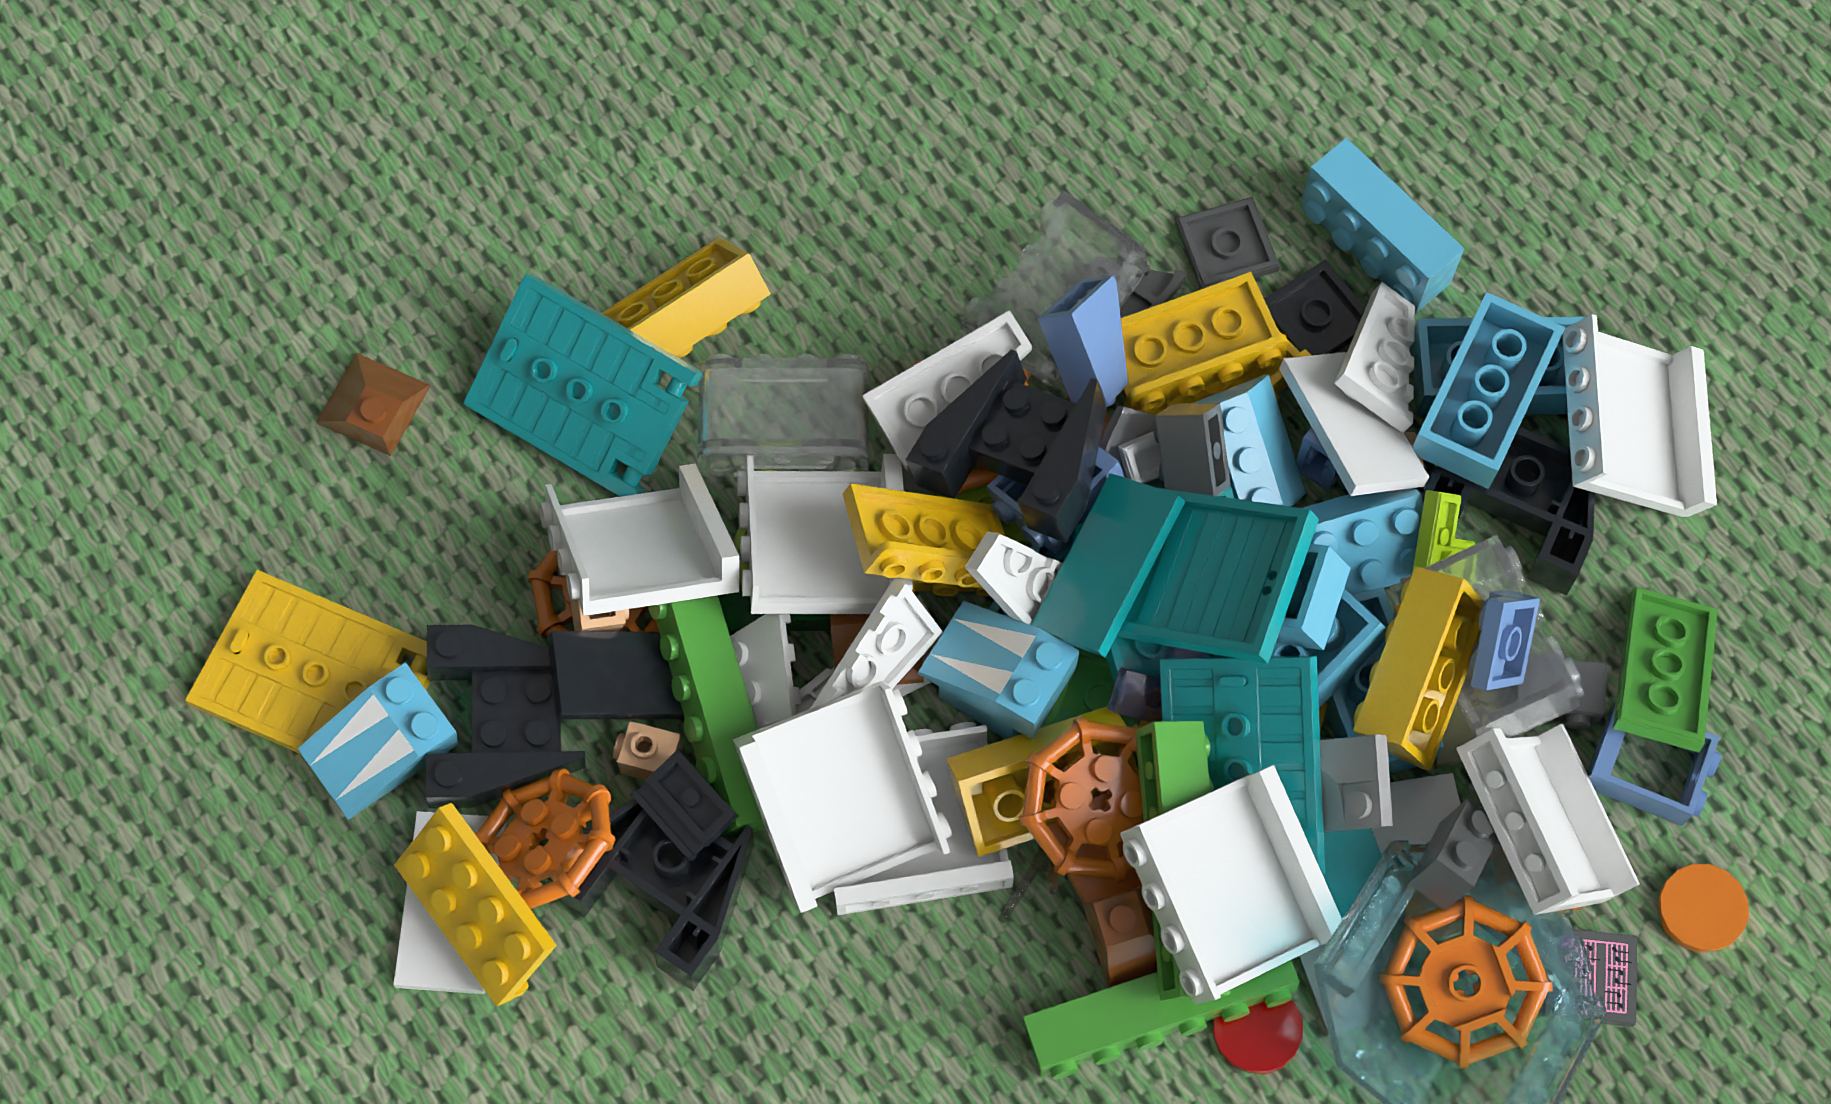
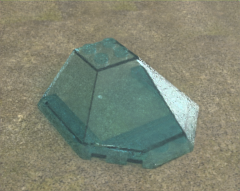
[1314,840,1606,1104]

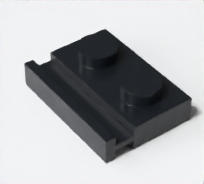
[631,750,739,861]

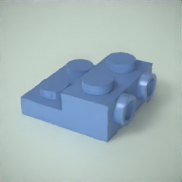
[1470,590,1540,691]

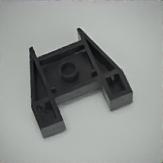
[905,349,1107,543]
[1422,426,1595,596]
[426,624,586,808]
[545,798,754,991]

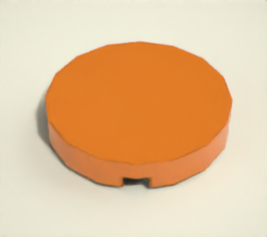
[1657,864,1749,953]

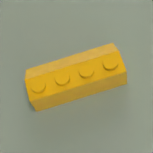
[601,237,771,358]
[1353,566,1485,771]
[946,705,1139,857]

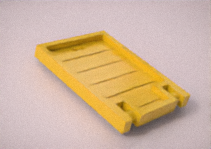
[185,570,430,754]

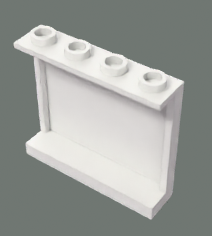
[1562,314,1717,517]
[737,453,913,614]
[539,464,739,616]
[733,681,952,913]
[834,722,1014,915]
[1456,724,1640,915]
[1120,765,1349,1004]

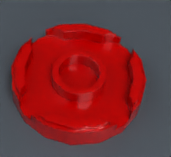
[1213,1000,1303,1075]

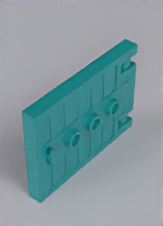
[463,274,703,497]
[1116,488,1319,664]
[1160,656,1325,875]

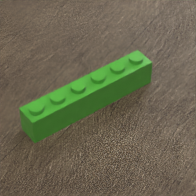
[648,595,766,838]
[1135,721,1230,1001]
[1023,960,1300,1079]

